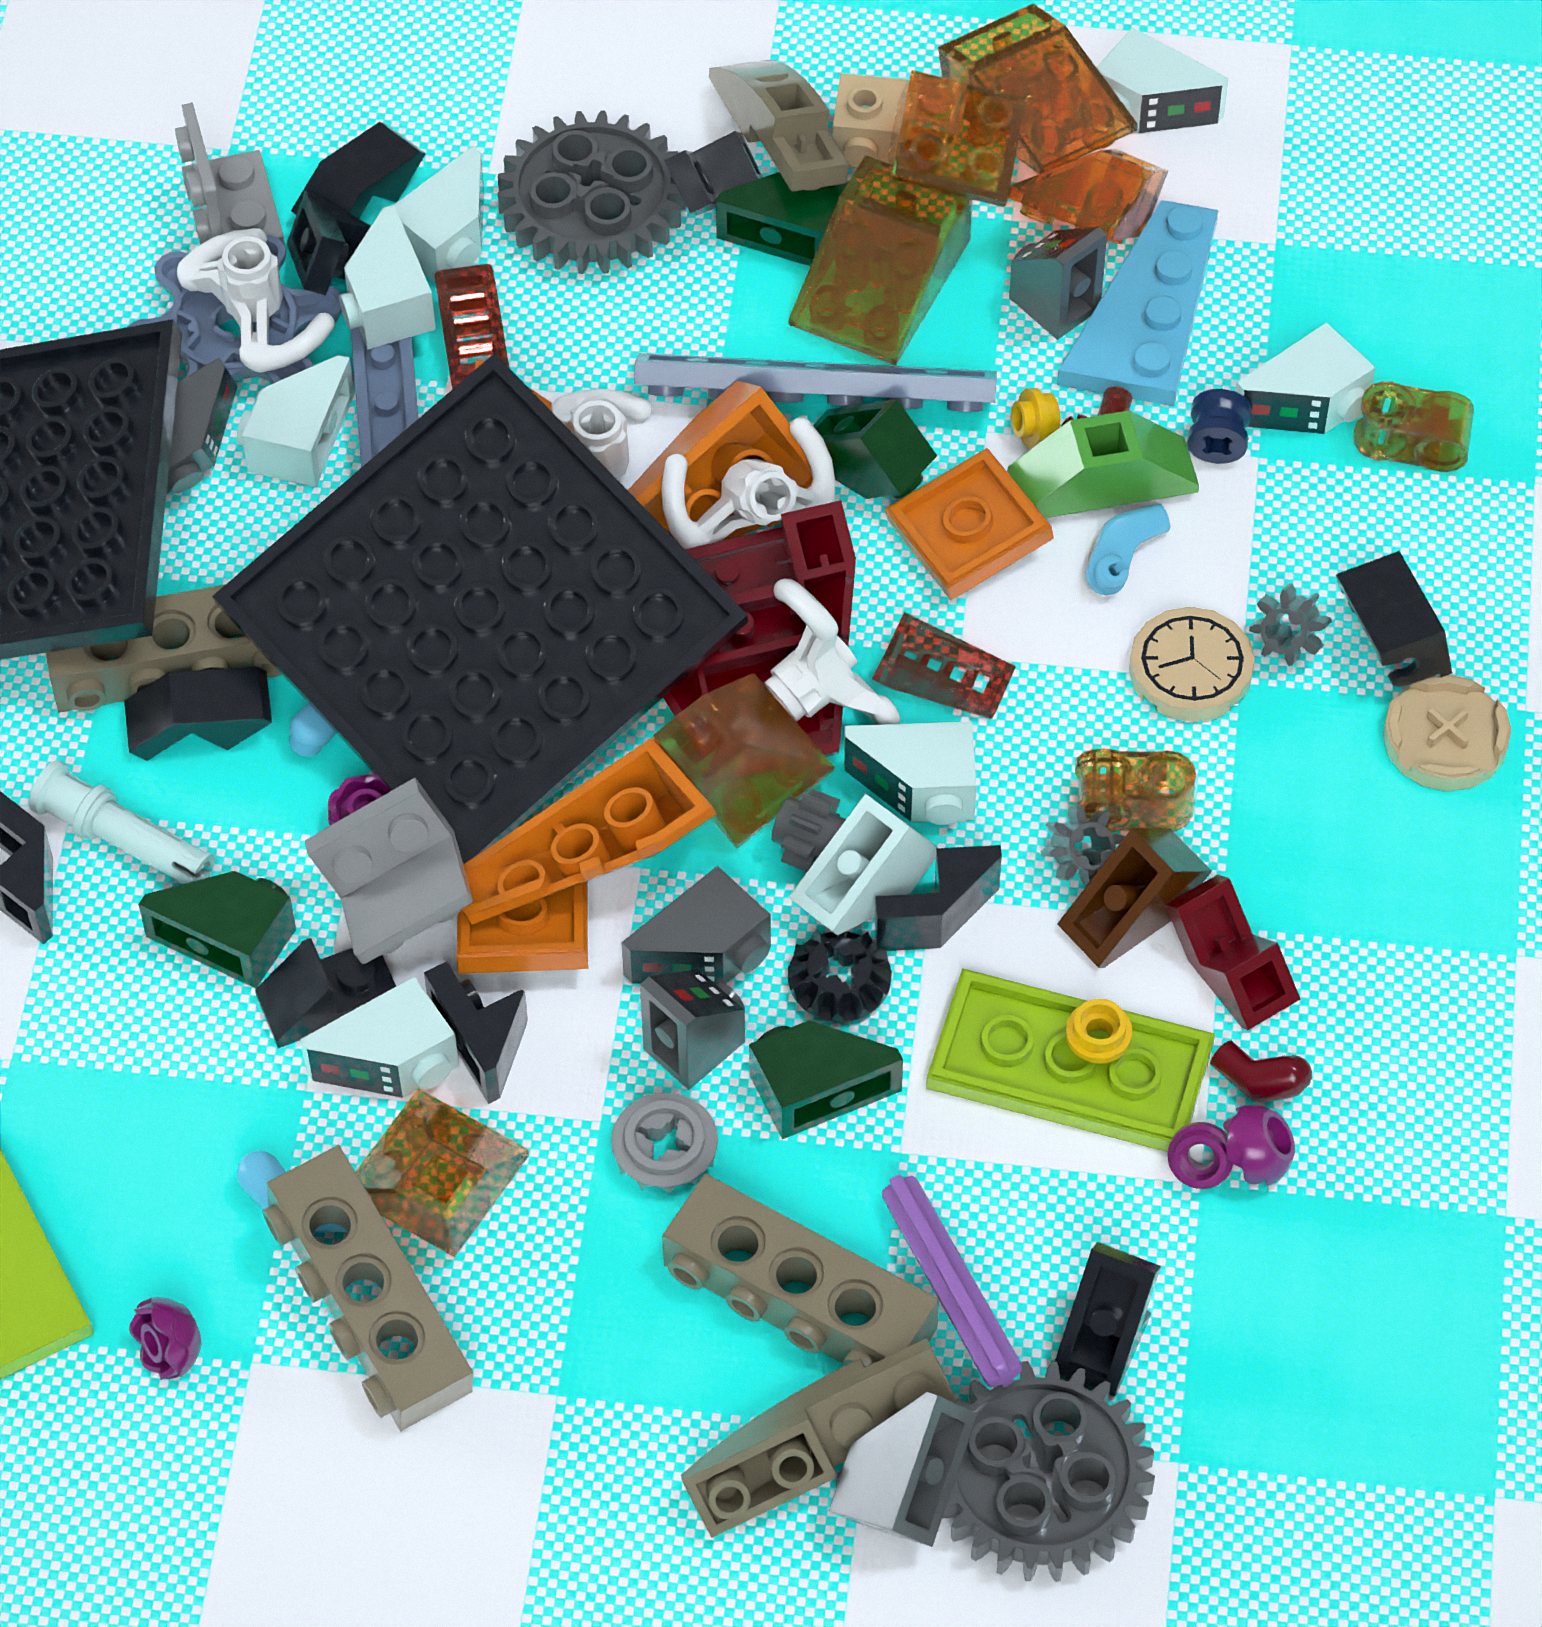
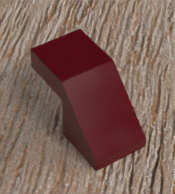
[1165,874,1301,1030]

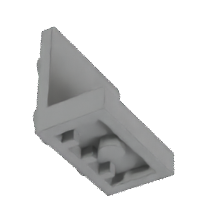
[174,102,286,261]
[305,778,473,964]

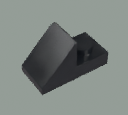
[286,191,371,295]
[255,938,396,1048]
[424,961,528,1104]
[1055,1242,1161,1397]

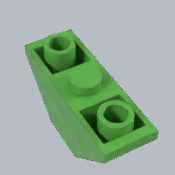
[1007,411,1199,518]

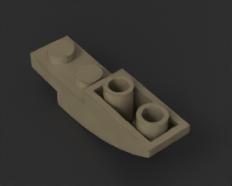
[708,60,849,192]
[681,1338,959,1538]

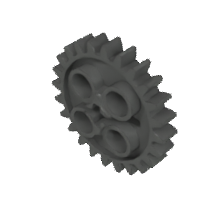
[497,110,687,274]
[942,1361,1155,1582]

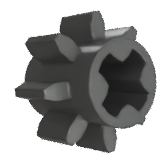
[1249,583,1332,666]
[771,789,846,872]
[1040,806,1125,885]

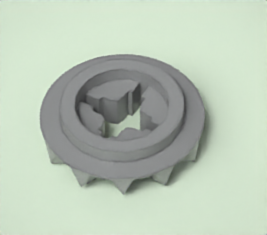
[611,1093,718,1194]

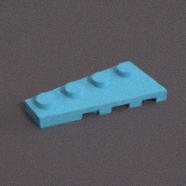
[1057,200,1219,406]

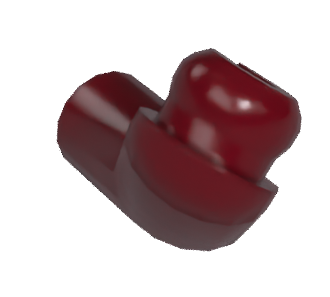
[1210,1040,1312,1103]

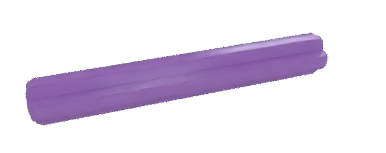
[882,1174,1022,1388]

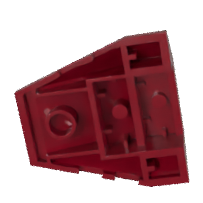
[663,500,856,782]

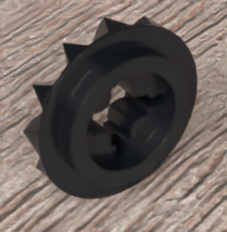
[788,929,892,1022]

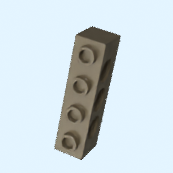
[46,584,282,713]
[262,1145,474,1432]
[662,1173,939,1367]

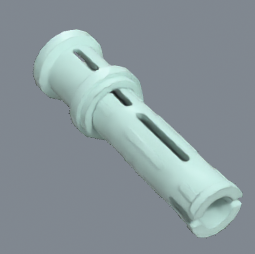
[28,760,215,884]

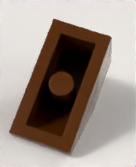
[1057,828,1212,968]

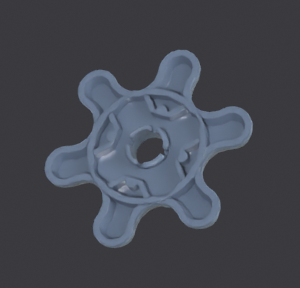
[128,235,342,384]

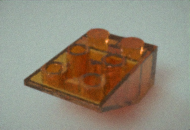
[938,3,1138,176]
[789,155,973,366]

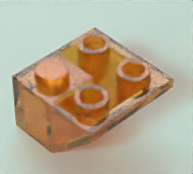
[888,70,1026,207]
[1005,149,1169,244]
[653,673,835,849]
[355,1088,529,1258]

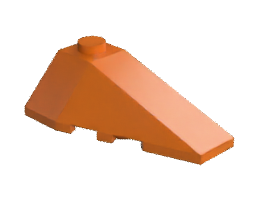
[628,380,813,540]
[461,737,716,924]

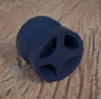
[1187,389,1252,464]

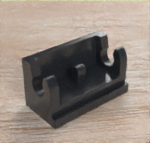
[1336,551,1452,686]

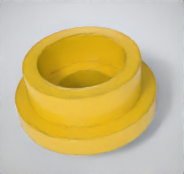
[1010,388,1061,449]
[1066,999,1132,1064]

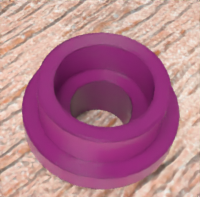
[1167,1122,1234,1189]

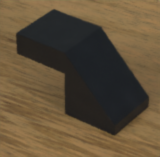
[291,121,426,218]
[664,131,763,215]
[124,666,272,761]
[0,791,53,945]
[874,845,1002,951]

